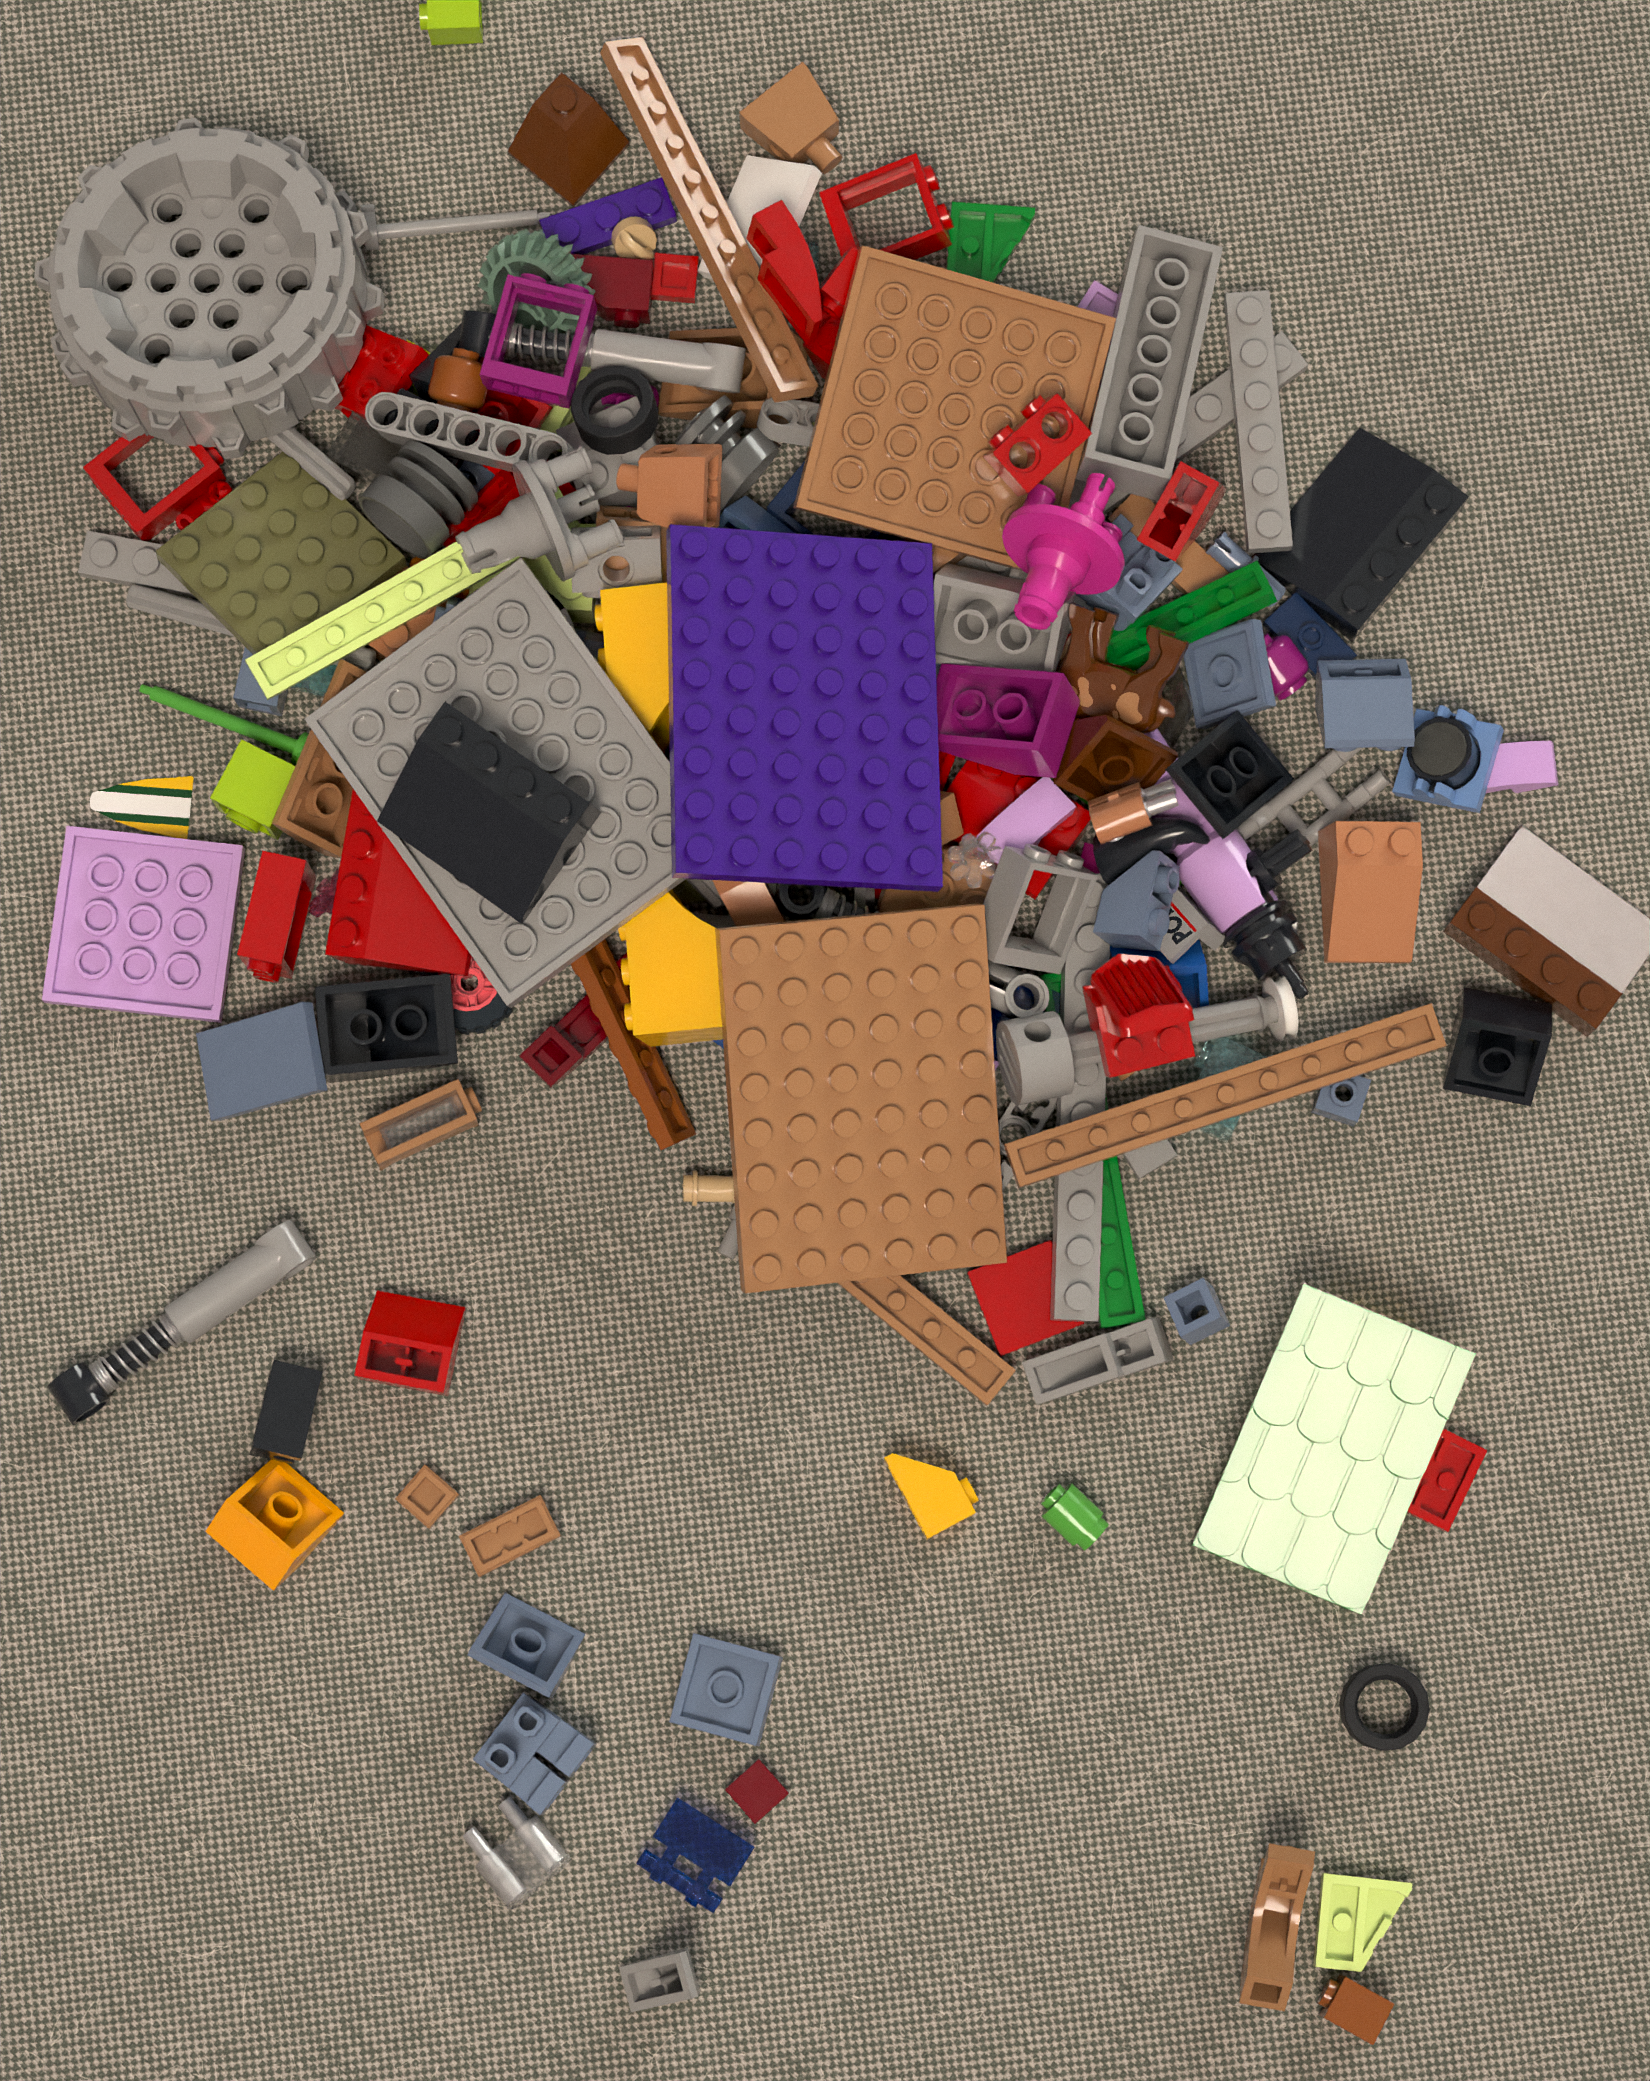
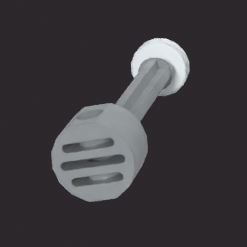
[996,975,1299,1106]

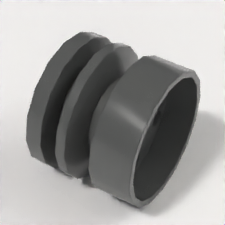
[675,395,781,515]
[358,440,479,559]

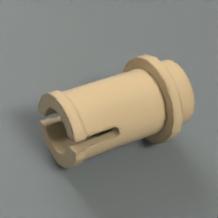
[683,1170,735,1206]

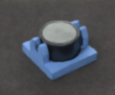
[1392,705,1504,813]

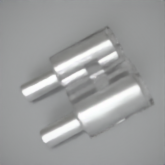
[463,1797,572,1911]

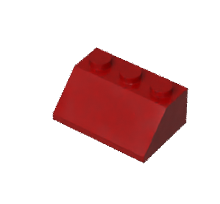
[946,760,1091,900]

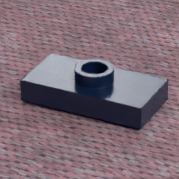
[1263,592,1357,679]

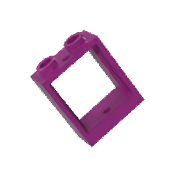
[480,273,597,409]

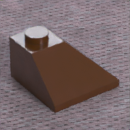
[508,72,630,208]
[1053,715,1178,801]

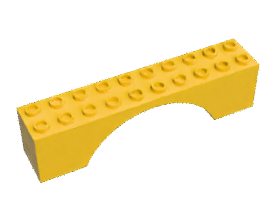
[594,582,723,1047]

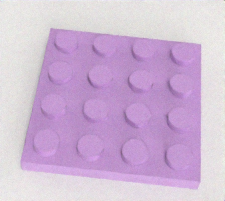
[42,826,245,1023]

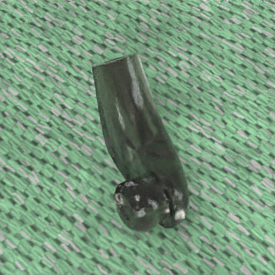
[1157,667,1193,747]

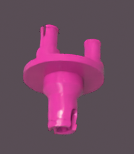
[1002,473,1125,630]

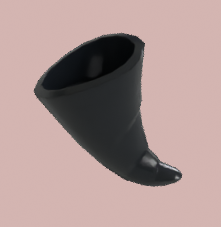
[1093,817,1210,885]

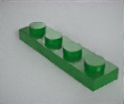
[1107,561,1277,671]

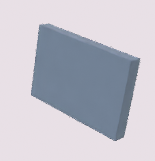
[196,1002,327,1121]

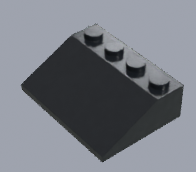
[1252,428,1469,642]
[377,701,601,924]

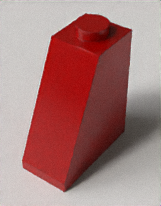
[1137,461,1227,562]

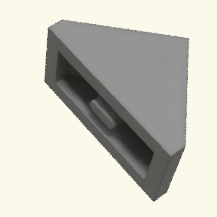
[619,1947,700,2012]

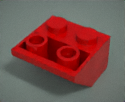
[354,1290,466,1396]

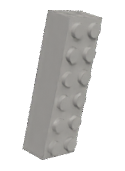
[1076,225,1223,501]

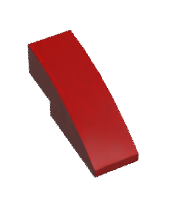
[746,200,822,346]

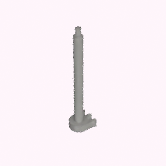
[361,204,551,251]

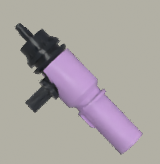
[1144,729,1313,999]

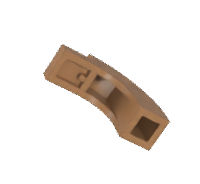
[1239,1843,1315,2011]

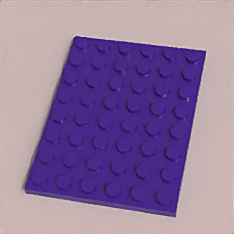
[666,524,943,892]

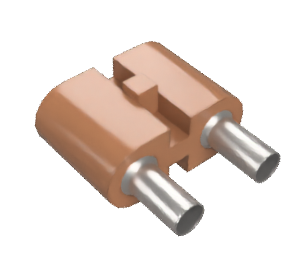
[1088,779,1179,844]

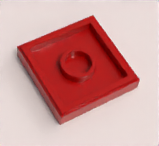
[967,1240,1084,1357]

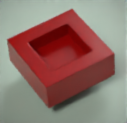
[651,253,699,304]

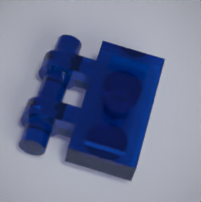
[636,1797,755,1914]

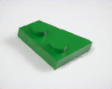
[947,201,1035,283]

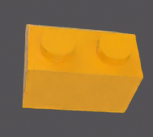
[205,1459,344,1591]

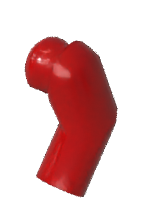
[175,481,233,530]

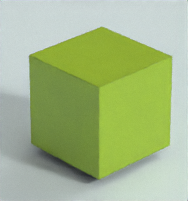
[210,739,295,840]

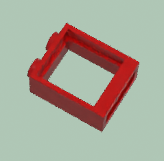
[819,153,954,260]
[83,433,226,542]
[237,851,317,983]

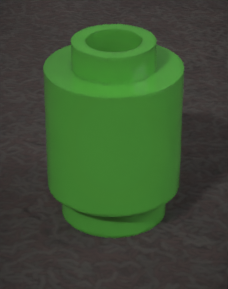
[1041,1483,1109,1551]

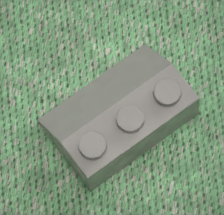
[933,563,1076,672]

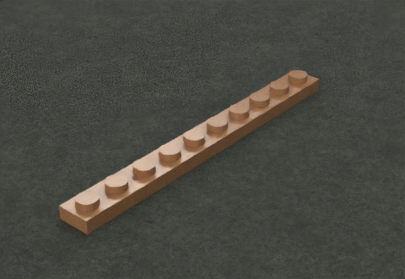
[600,37,818,403]
[1004,1003,1447,1189]

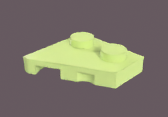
[1313,1873,1412,1972]

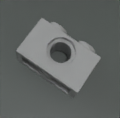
[571,525,663,598]

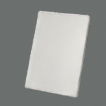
[698,155,822,279]

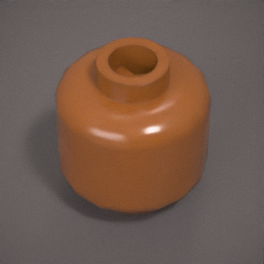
[428,348,488,412]

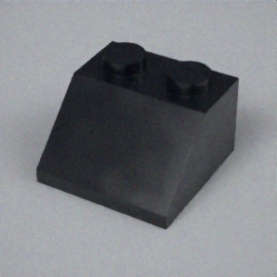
[1443,987,1552,1106]

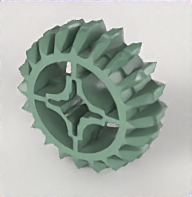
[478,229,595,335]

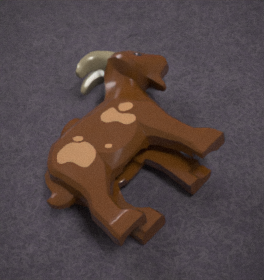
[1056,602,1189,733]

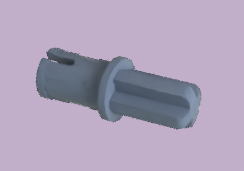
[1205,531,1286,608]

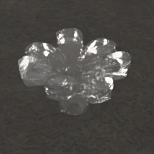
[947,831,1004,888]

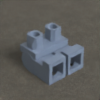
[1076,514,1183,631]
[473,1693,597,1815]

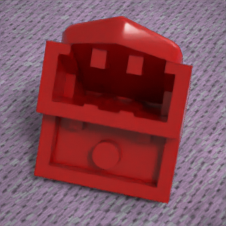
[1082,954,1195,1078]

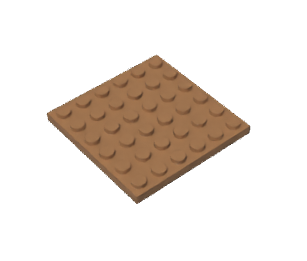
[793,245,1116,571]

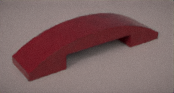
[519,953,630,1089]

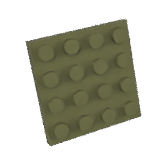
[155,451,407,655]

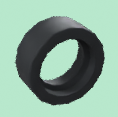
[571,366,659,455]
[1339,1663,1430,1751]

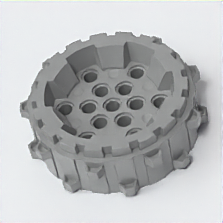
[34,118,385,459]

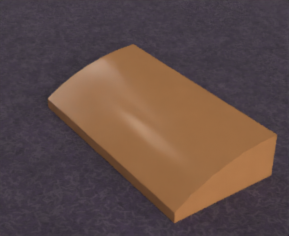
[272,660,366,859]

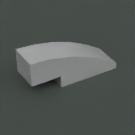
[1022,1317,1174,1405]

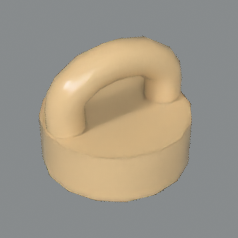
[611,217,657,260]

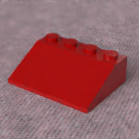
[325,789,472,976]

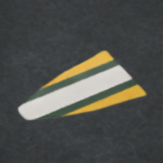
[90,776,194,839]

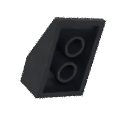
[1165,710,1294,839]
[315,974,458,1083]

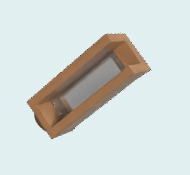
[359,1079,482,1171]

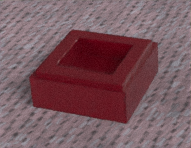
[725,1759,789,1824]

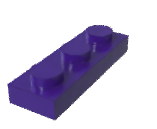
[539,177,677,255]

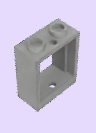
[983,844,1098,974]

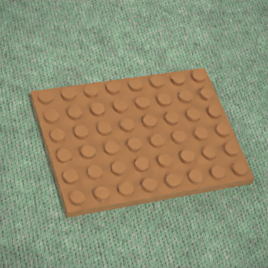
[715,903,1007,1293]

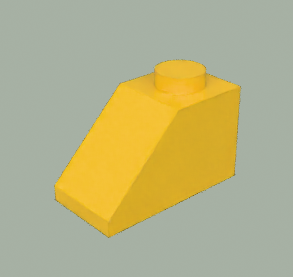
[884,1453,979,1540]

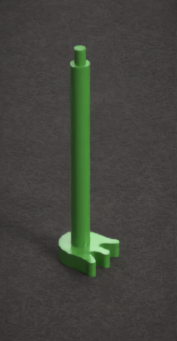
[139,684,309,766]

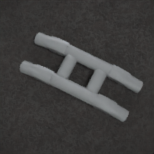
[1236,748,1391,847]

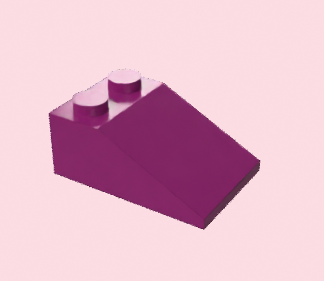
[936,663,1080,778]

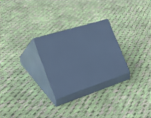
[468,1593,585,1698]

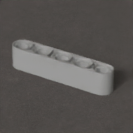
[365,392,575,472]

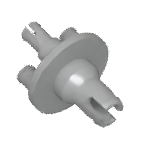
[455,446,625,582]

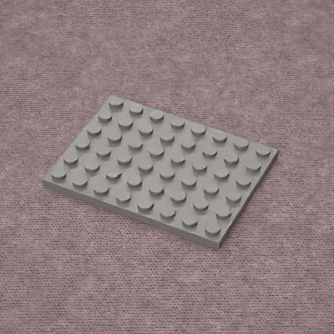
[304,558,685,1008]

